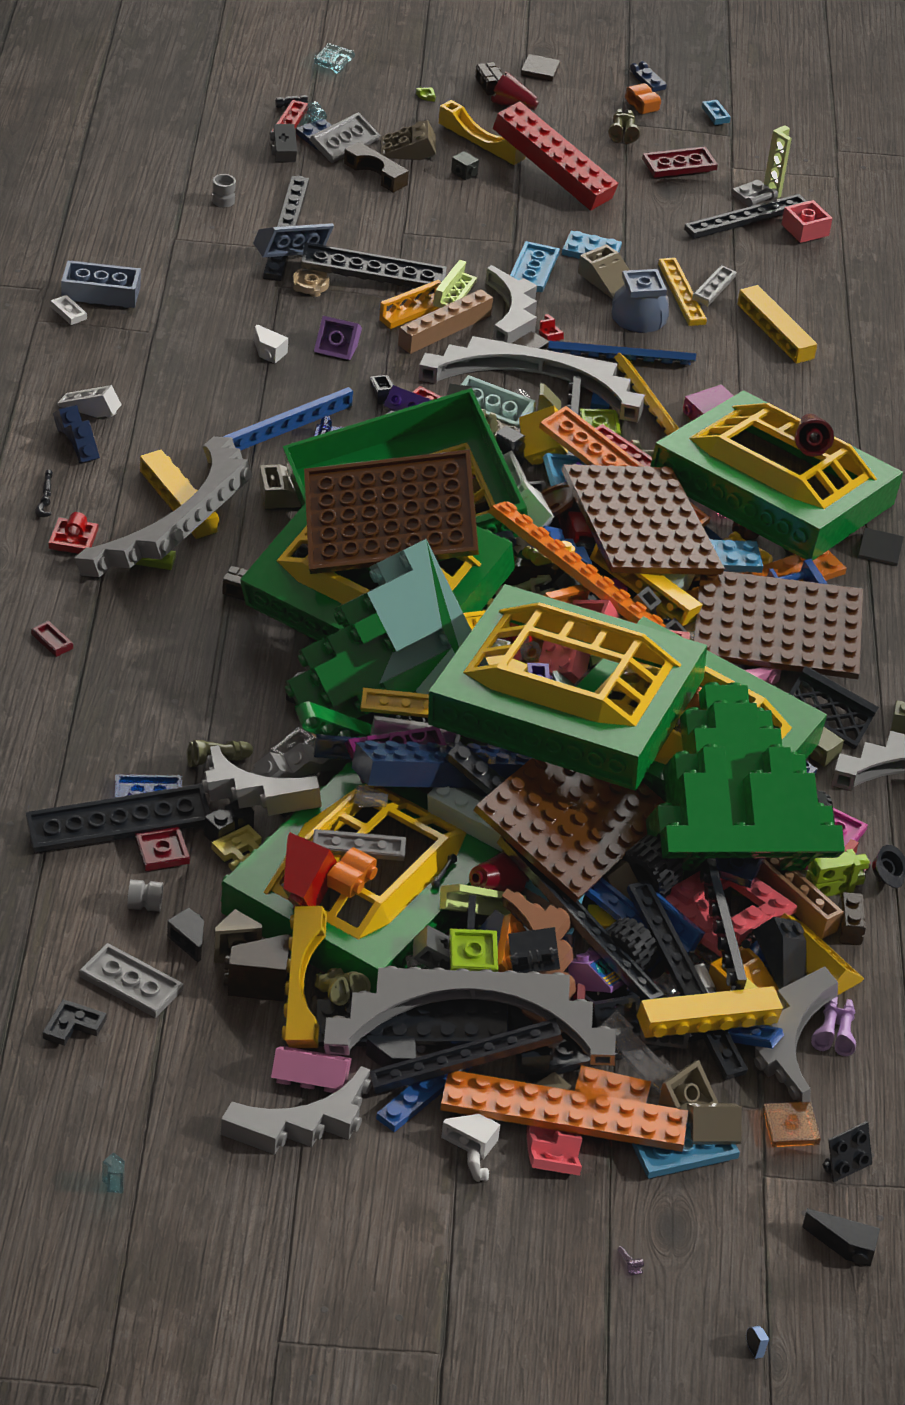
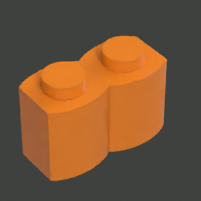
[625,83,661,114]
[327,847,378,898]

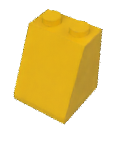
[519,405,568,465]

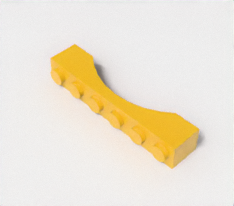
[439,100,526,165]
[282,906,327,1048]

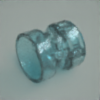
[305,102,327,122]

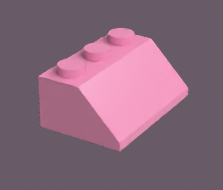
[271,1046,352,1093]

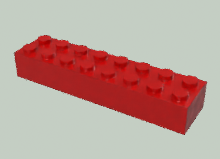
[492,102,618,211]

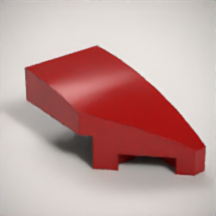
[539,314,564,341]

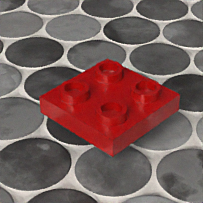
[49,512,98,554]

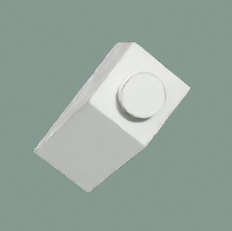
[254,325,288,363]
[441,1114,500,1159]

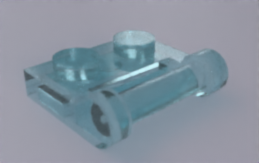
[314,43,355,73]

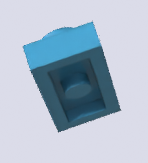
[702,100,731,125]

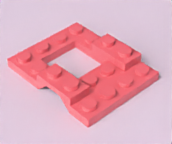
[665,871,797,957]

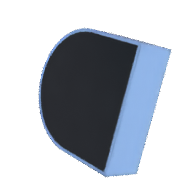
[746,1326,769,1359]

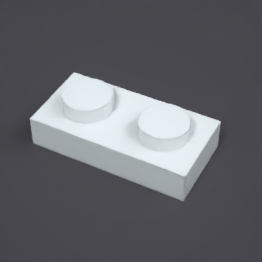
[51,295,87,325]

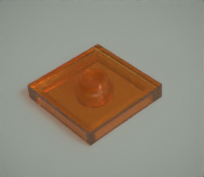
[763,1102,821,1147]

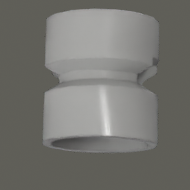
[212,174,236,207]
[127,879,163,912]

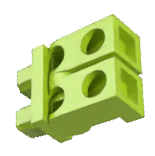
[805,849,870,897]

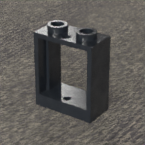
[585,985,640,1027]

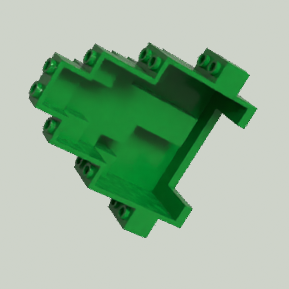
[646,682,845,871]

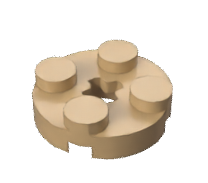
[293,268,330,297]

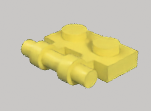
[211,824,262,871]

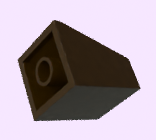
[224,934,291,1001]

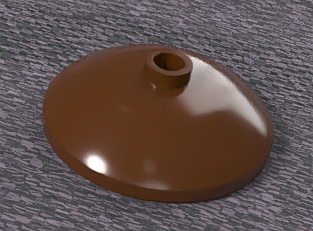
[541,482,576,521]

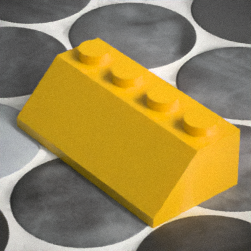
[780,913,864,995]

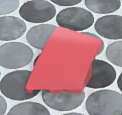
[527,1125,582,1176]

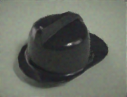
[872,845,905,888]

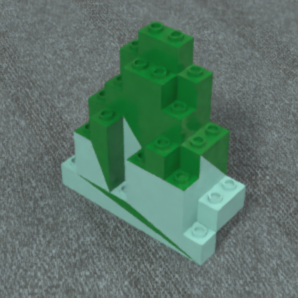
[284,539,489,719]

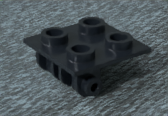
[508,927,560,973]
[822,1121,872,1182]

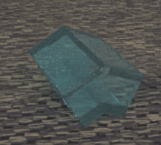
[102,1152,125,1193]

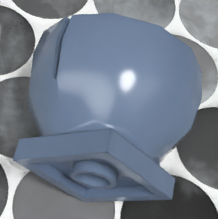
[612,269,669,333]

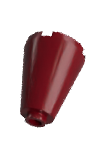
[491,72,539,111]
[794,414,834,457]
[469,852,529,893]

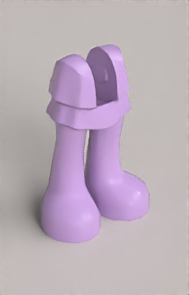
[811,997,856,1056]

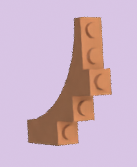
[502,889,576,1024]

